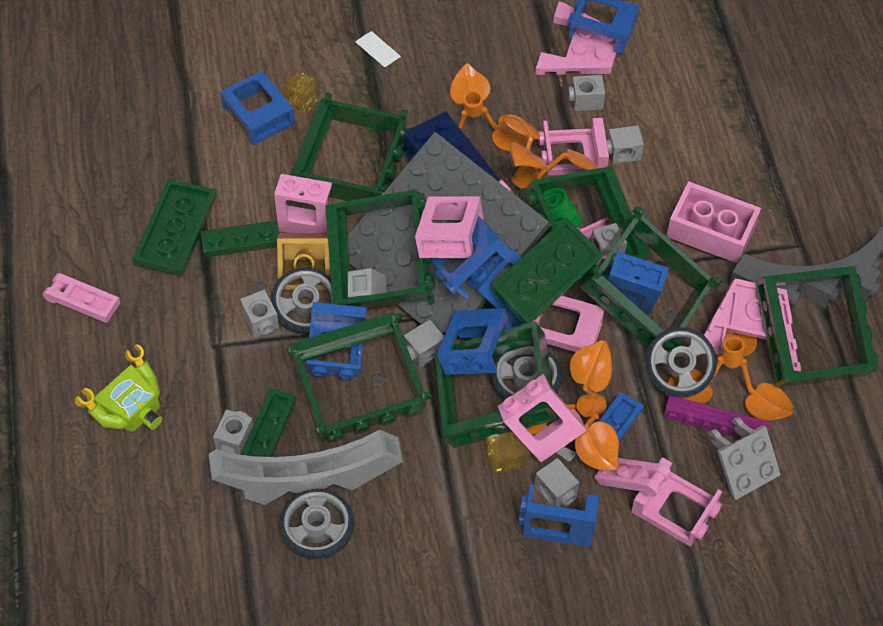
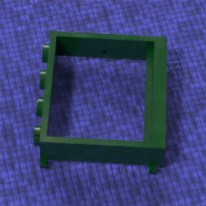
[291,92,410,201]
[519,166,650,282]
[325,189,435,309]
[579,207,722,351]
[286,312,432,442]

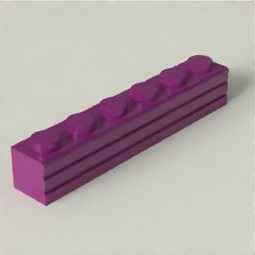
[664,395,770,440]

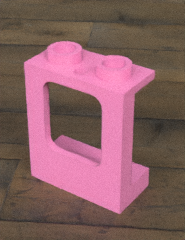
[538,118,609,176]
[274,174,332,233]
[415,196,484,258]
[534,296,605,352]
[498,374,587,462]
[631,457,722,547]

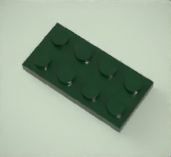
[132,179,217,276]
[490,217,604,324]

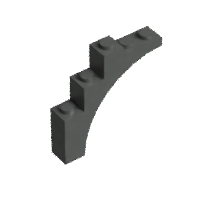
[729,226,883,309]

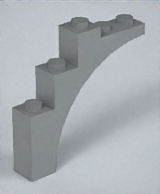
[209,430,403,505]

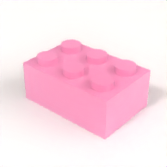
[667,181,761,264]

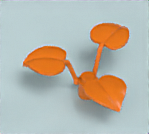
[423,63,535,152]
[502,115,597,189]
[665,331,793,421]
[526,340,619,470]

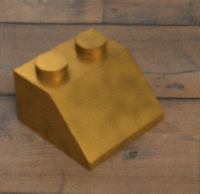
[277,233,331,290]

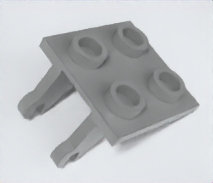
[709,417,781,500]

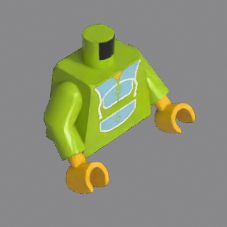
[75,344,162,432]

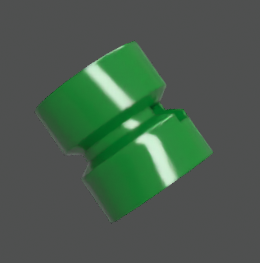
[543,187,582,228]

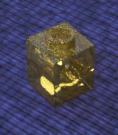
[283,71,318,114]
[486,432,530,474]

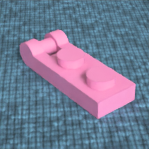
[42,273,120,323]
[594,458,671,497]

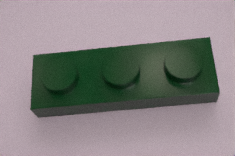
[200,220,279,258]
[241,388,297,457]

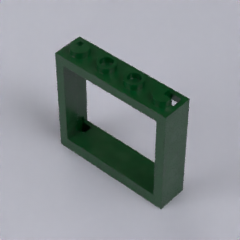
[755,266,878,388]
[434,321,558,448]

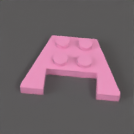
[535,1,617,75]
[703,279,801,373]

